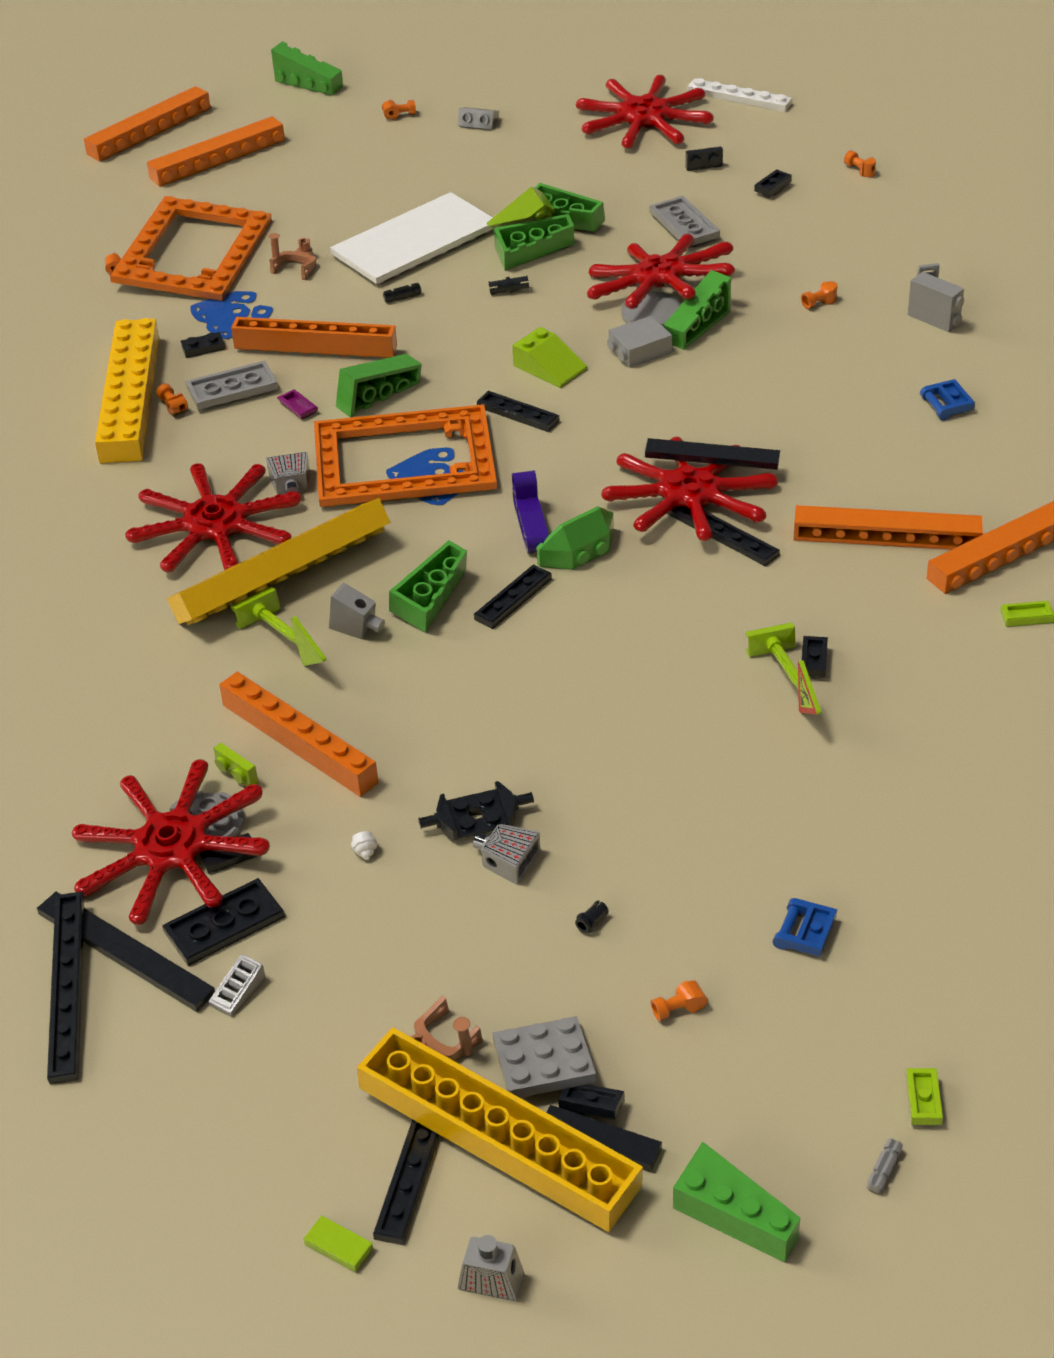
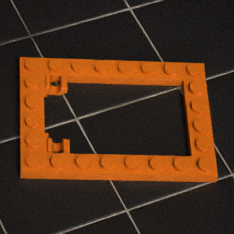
[110,196,272,301]
[314,404,497,507]

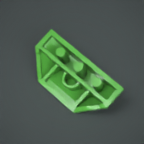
[537,506,614,570]

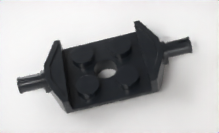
[418,781,534,840]

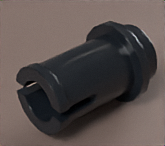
[575,900,609,933]

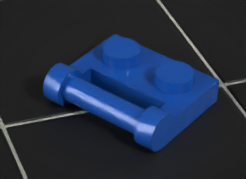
[920,379,975,420]
[772,898,837,957]

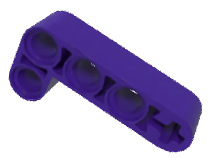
[512,470,549,553]

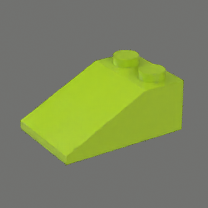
[487,187,556,228]
[512,327,587,388]

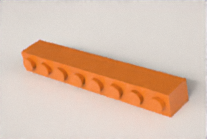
[83,86,211,162]
[146,116,285,187]
[231,317,397,358]
[926,501,1054,594]
[793,505,983,549]
[219,671,379,797]

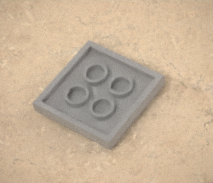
[492,1016,597,1098]

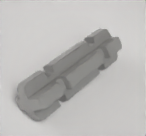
[867,1138,903,1194]

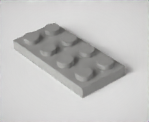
[650,196,720,247]
[186,361,278,410]

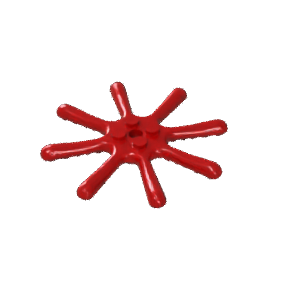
[576,75,714,149]
[587,234,735,309]
[601,436,778,541]
[125,463,301,573]
[72,759,270,925]

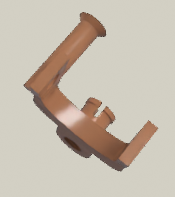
[268,233,317,280]
[411,995,483,1061]

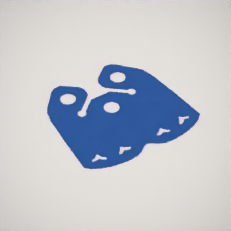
[190,291,273,339]
[386,447,468,505]

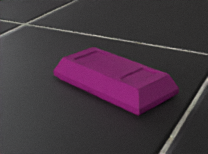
[277,389,318,419]

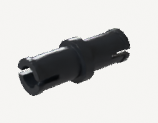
[488,275,529,294]

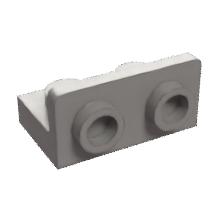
[458,107,499,129]

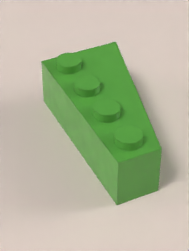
[271,41,343,95]
[535,183,605,232]
[494,214,574,270]
[663,270,731,350]
[336,354,422,418]
[389,540,467,633]
[673,1141,800,1263]

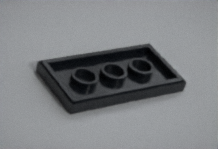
[162,878,285,966]

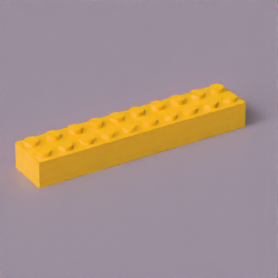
[95,318,160,463]
[166,498,391,625]
[357,1027,643,1232]

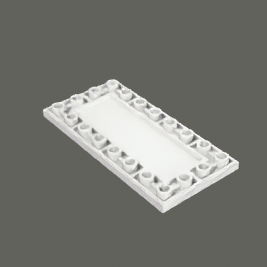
[330,192,494,284]

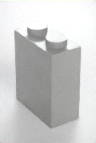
[908,272,964,332]
[607,316,672,367]

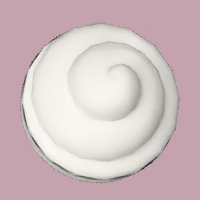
[351,831,377,860]

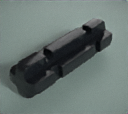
[383,283,421,303]

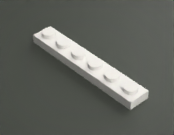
[687,78,792,112]

